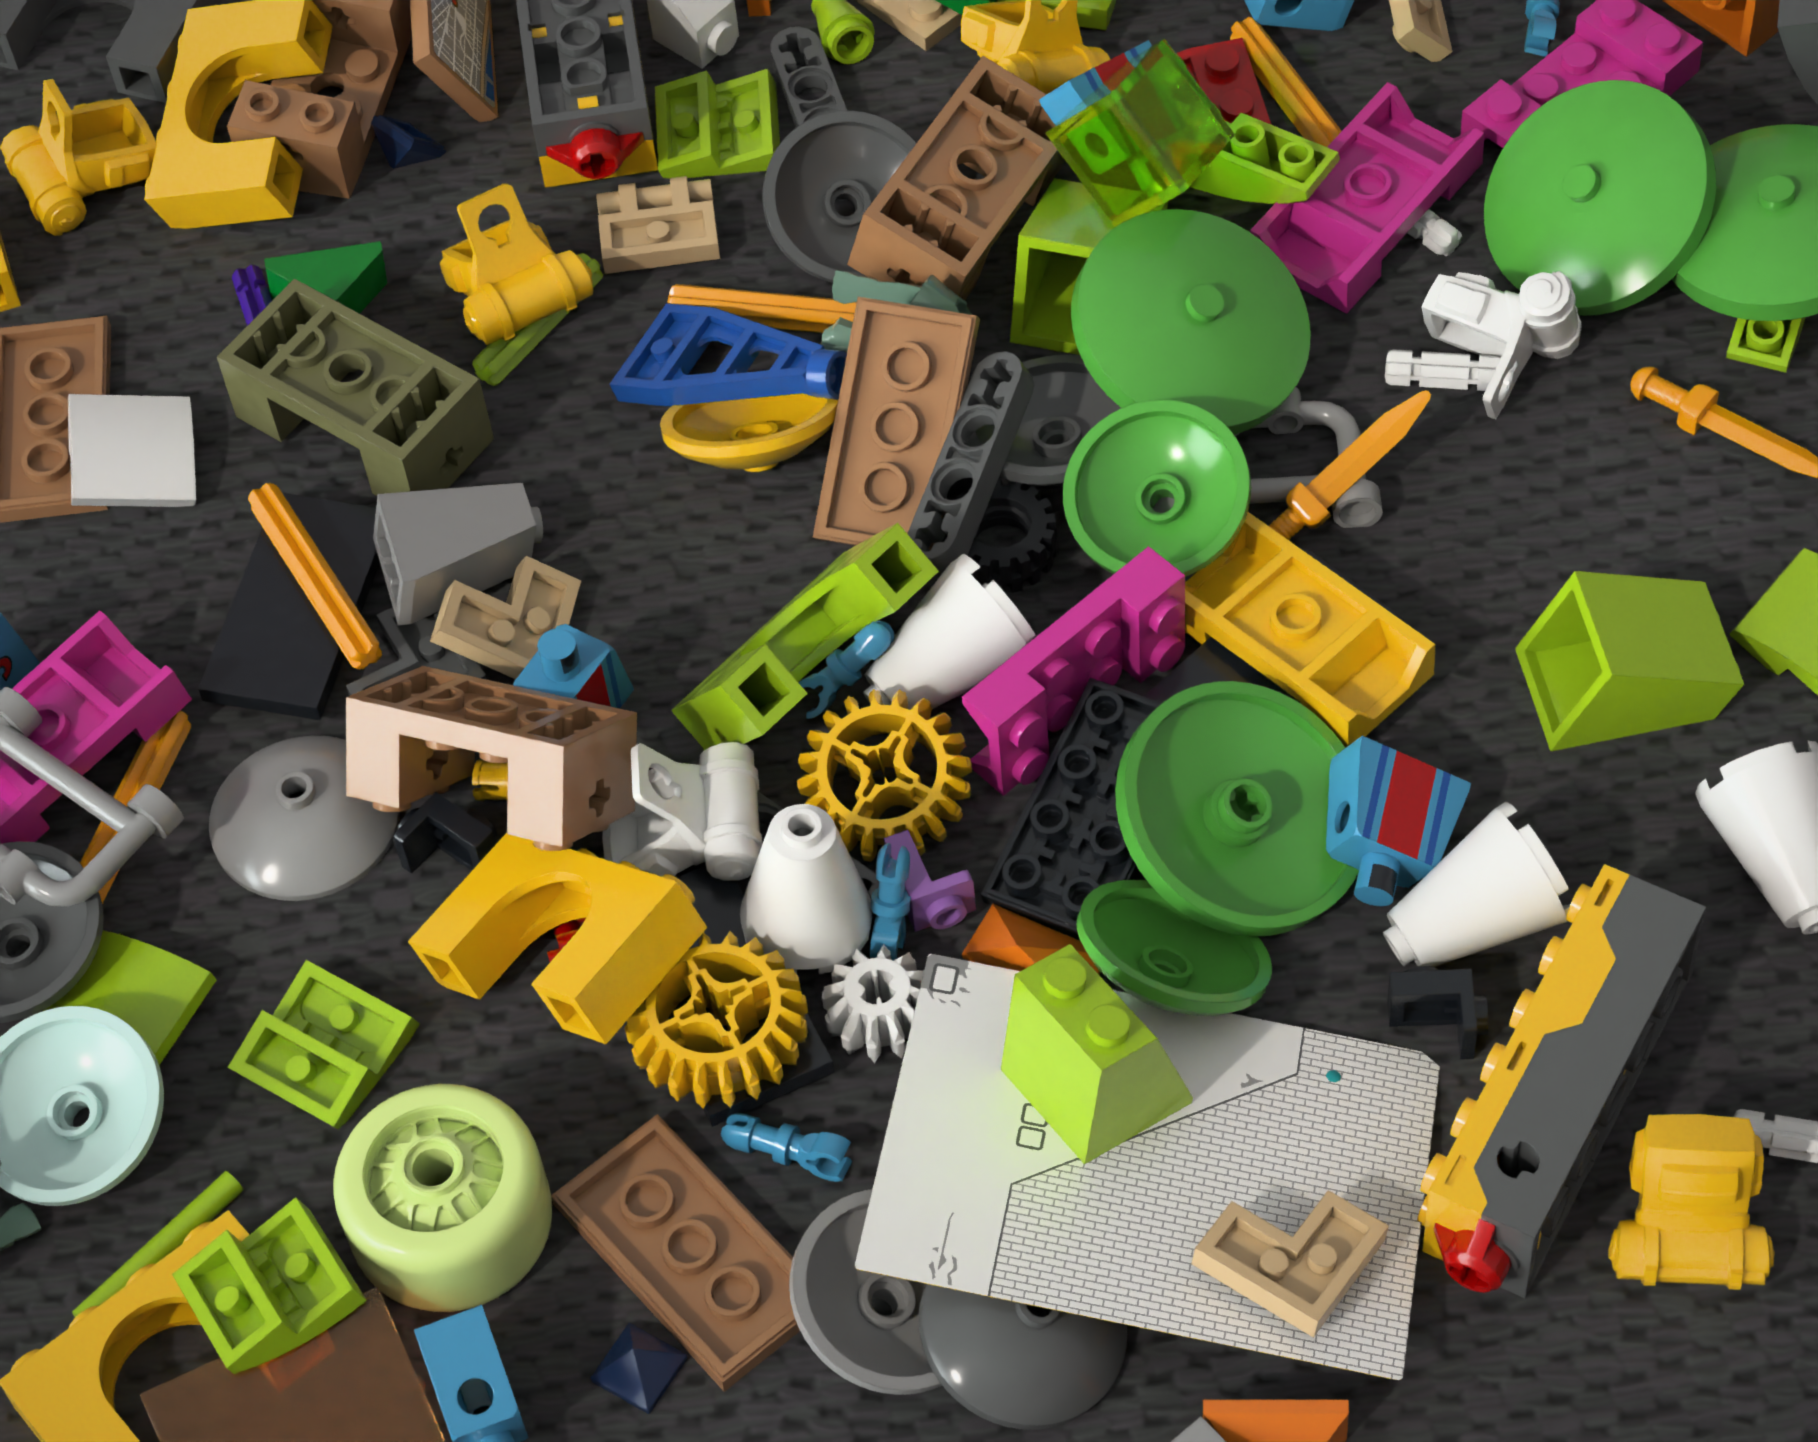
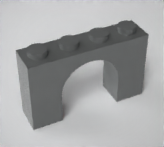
[0,0,221,103]

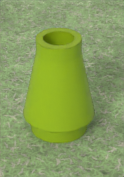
[811,0,875,64]

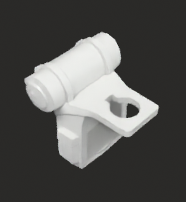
[1422,271,1582,419]
[603,742,762,881]

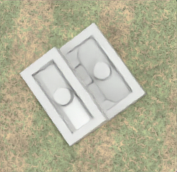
[68,394,196,507]

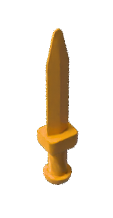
[1630,367,1818,479]
[1269,390,1431,540]

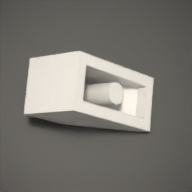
[647,0,739,69]

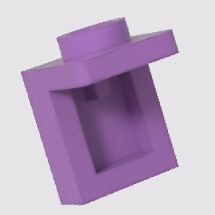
[884,830,976,932]

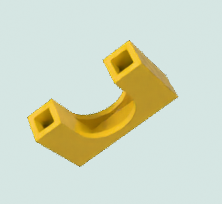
[144,0,333,229]
[408,833,708,1044]
[0,1210,336,1442]

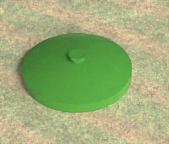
[1484,80,1716,316]
[1671,124,1818,321]
[1071,209,1311,435]
[1115,681,1359,937]

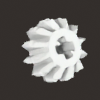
[822,944,924,1063]

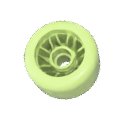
[333,1084,552,1312]

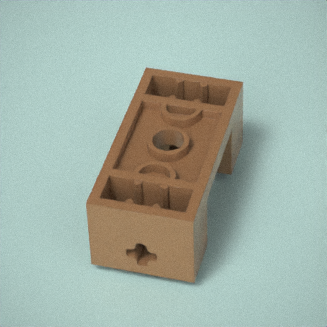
[227,0,412,199]
[847,56,1070,300]
[346,666,637,851]

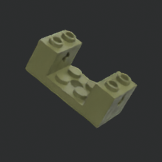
[217,278,494,496]

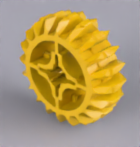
[797,689,972,862]
[625,931,808,1109]

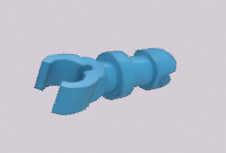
[1524,0,1560,57]
[799,620,894,719]
[870,843,911,961]
[721,1113,852,1182]

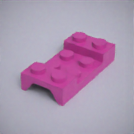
[1460,0,1703,148]
[1250,82,1484,314]
[962,546,1185,796]
[0,610,192,844]

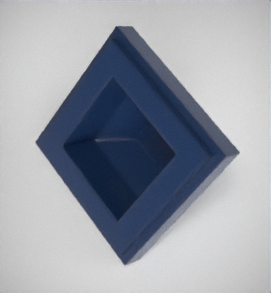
[371,115,447,169]
[590,1322,688,1414]

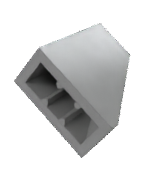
[373,483,543,625]

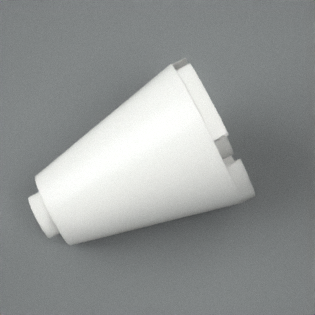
[863,554,1036,710]
[1695,741,1818,935]
[1383,802,1571,967]
[740,804,872,974]

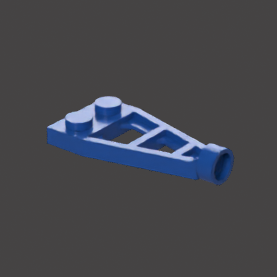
[609,303,847,406]

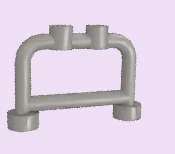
[1154,387,1383,528]
[0,687,184,907]

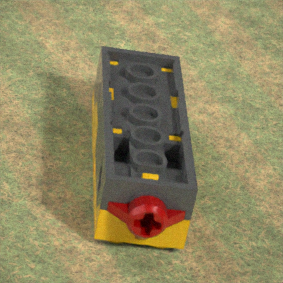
[516,0,658,188]
[1417,864,1706,1298]

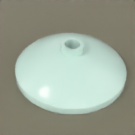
[0,1006,164,1206]

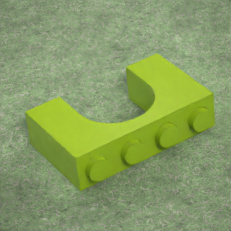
[671,523,939,750]

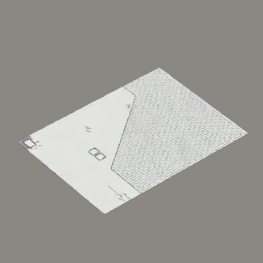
[855,954,1440,1380]

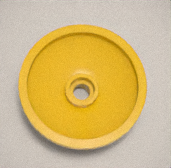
[660,393,838,472]

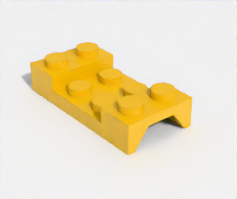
[1185,512,1435,748]

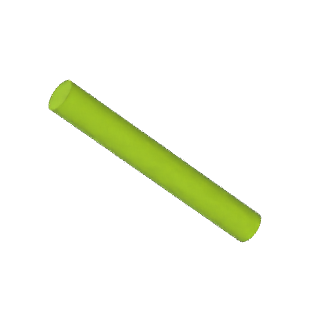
[72,1171,244,1317]

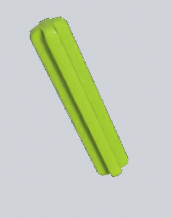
[472,253,603,386]

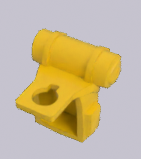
[961,0,1110,94]
[0,79,157,236]
[440,183,593,345]
[1608,1114,1775,1290]

